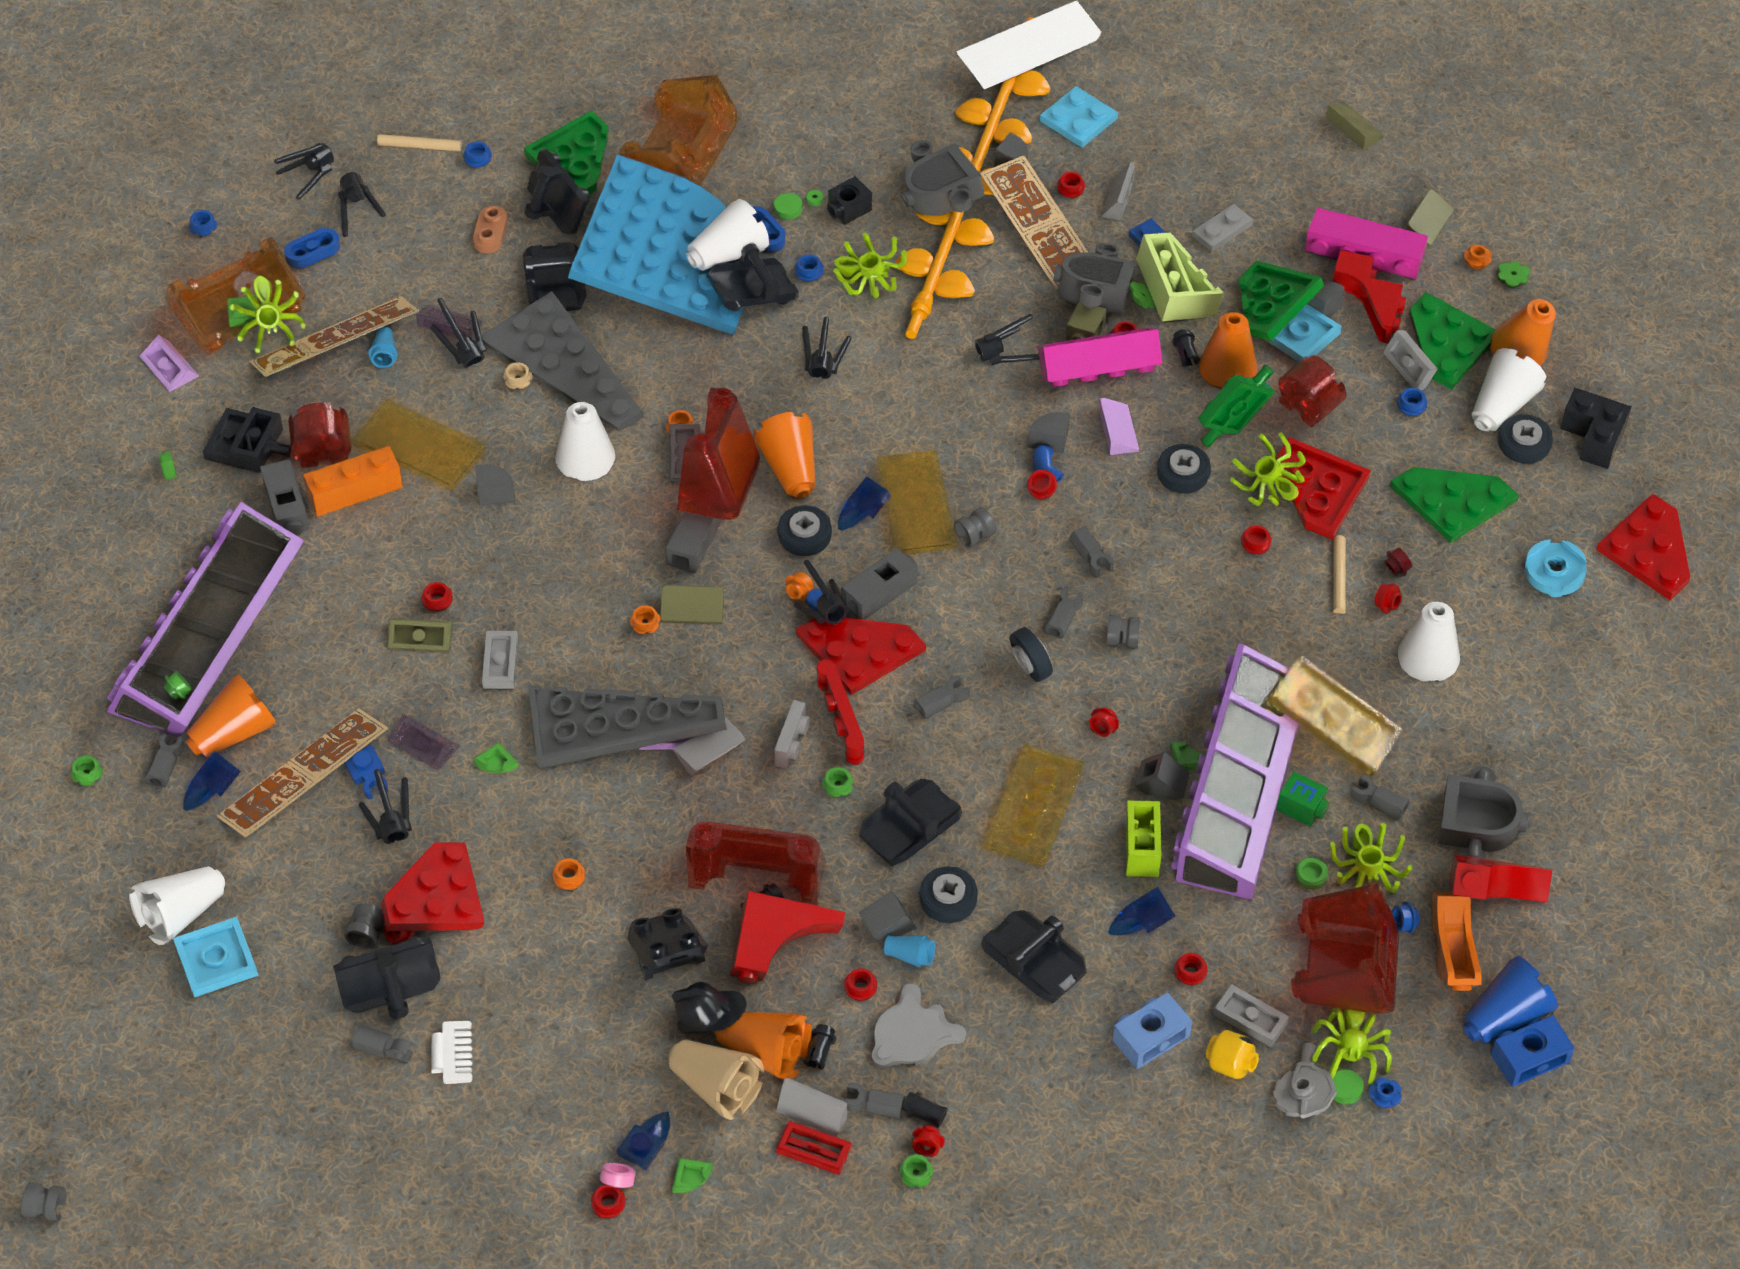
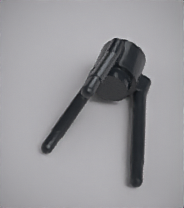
[274,143,334,200]
[338,172,386,237]
[430,298,487,368]
[975,314,1039,365]
[802,317,852,379]
[794,560,849,625]
[359,769,412,844]

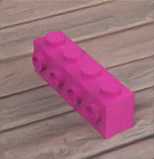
[1305,207,1428,279]
[1038,327,1163,386]

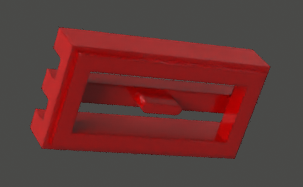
[776,1121,853,1175]

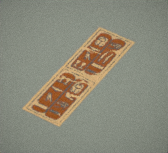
[980,155,1088,289]
[216,708,389,838]

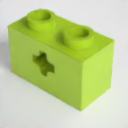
[1125,800,1161,877]

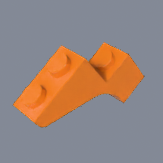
[1432,892,1482,991]

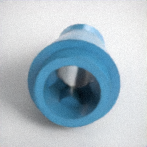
[368,327,398,369]
[884,935,935,968]

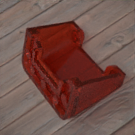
[677,387,760,520]
[686,822,826,905]
[1291,883,1399,1015]

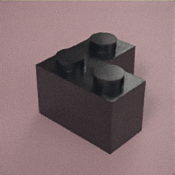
[1560,387,1632,469]

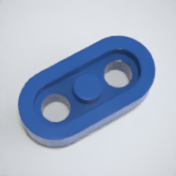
[752,206,786,252]
[284,228,340,268]

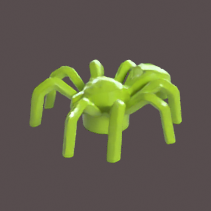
[833,232,907,299]
[230,276,306,353]
[1230,432,1306,506]
[1330,823,1413,898]
[1311,1003,1392,1085]

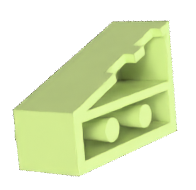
[1136,233,1224,321]

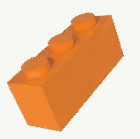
[303,446,403,517]

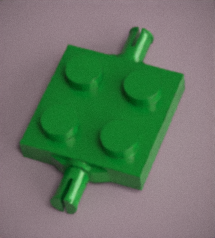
[1197,364,1275,447]

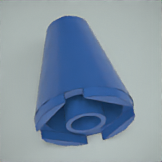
[1462,956,1558,1044]

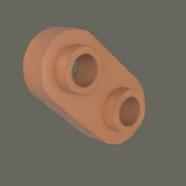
[473,206,508,253]

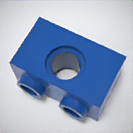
[1491,1015,1575,1087]

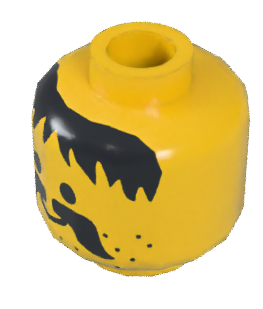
[1206,1030,1259,1079]

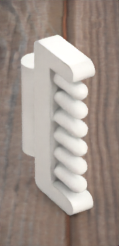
[431,1021,472,1084]

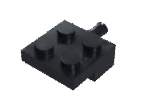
[203,407,293,473]

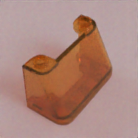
[618,75,738,186]
[165,237,306,353]

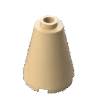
[668,1040,764,1120]

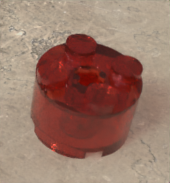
[1278,355,1346,427]
[288,403,352,468]

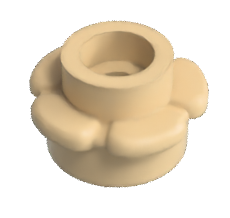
[503,362,533,389]

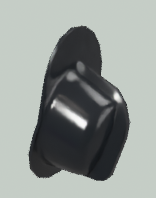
[672,982,747,1033]

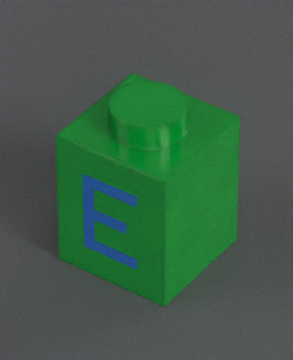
[1277,771,1330,827]

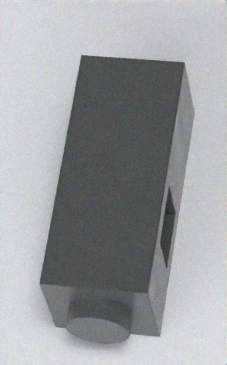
[260,459,310,537]
[666,494,723,573]
[841,548,918,620]

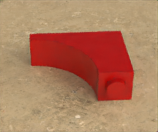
[1449,854,1553,903]
[730,891,846,984]

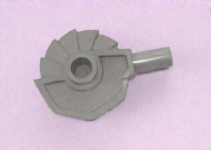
[1273,1043,1337,1119]

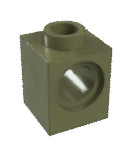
[1066,301,1107,341]

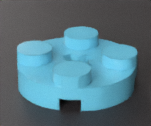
[1524,540,1587,597]

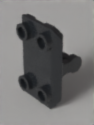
[524,148,589,234]
[522,242,586,311]
[707,243,799,311]
[859,779,963,866]
[627,908,708,980]
[981,910,1087,1003]
[333,936,441,1019]

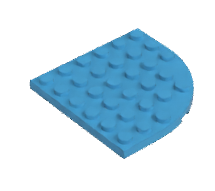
[568,154,744,335]

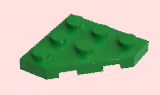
[524,110,609,195]
[1239,260,1324,342]
[1409,292,1495,390]
[1390,467,1519,543]

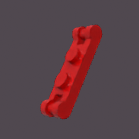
[817,659,864,765]

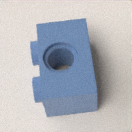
[1112,992,1192,1070]

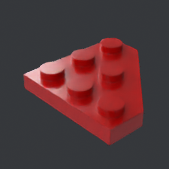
[1276,437,1371,540]
[1596,493,1690,601]
[796,617,926,695]
[381,842,485,931]

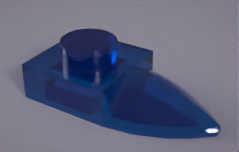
[838,476,892,531]
[183,751,241,811]
[1108,887,1176,935]
[617,1111,670,1170]

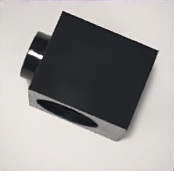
[827,176,872,225]

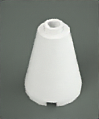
[686,199,769,270]
[1472,348,1546,432]
[555,402,615,481]
[1398,602,1460,682]
[129,866,225,945]

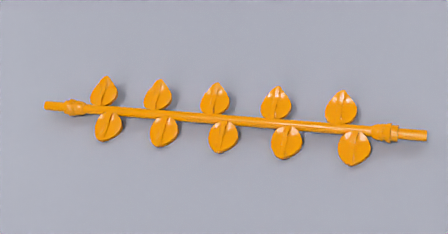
[895,17,1050,339]

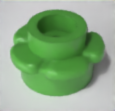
[163,671,193,700]
[71,756,103,786]
[822,767,853,797]
[899,1155,933,1188]

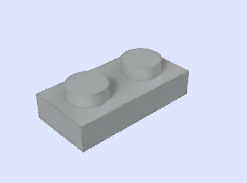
[1192,204,1254,252]
[1383,330,1438,390]
[482,631,518,689]
[774,700,810,769]
[1213,984,1289,1047]

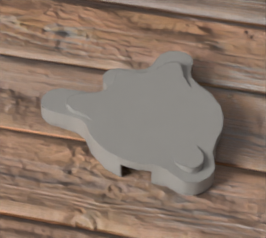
[872,984,966,1068]

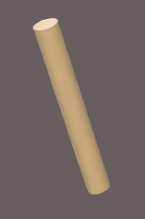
[377,134,462,151]
[1333,535,1346,614]

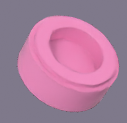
[599,1163,636,1188]

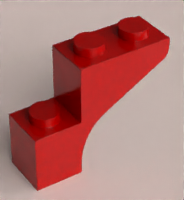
[1333,250,1407,344]

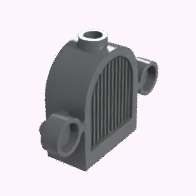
[901,140,985,216]
[1053,243,1136,315]
[1438,766,1529,859]

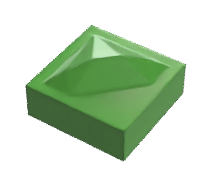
[228,296,258,327]

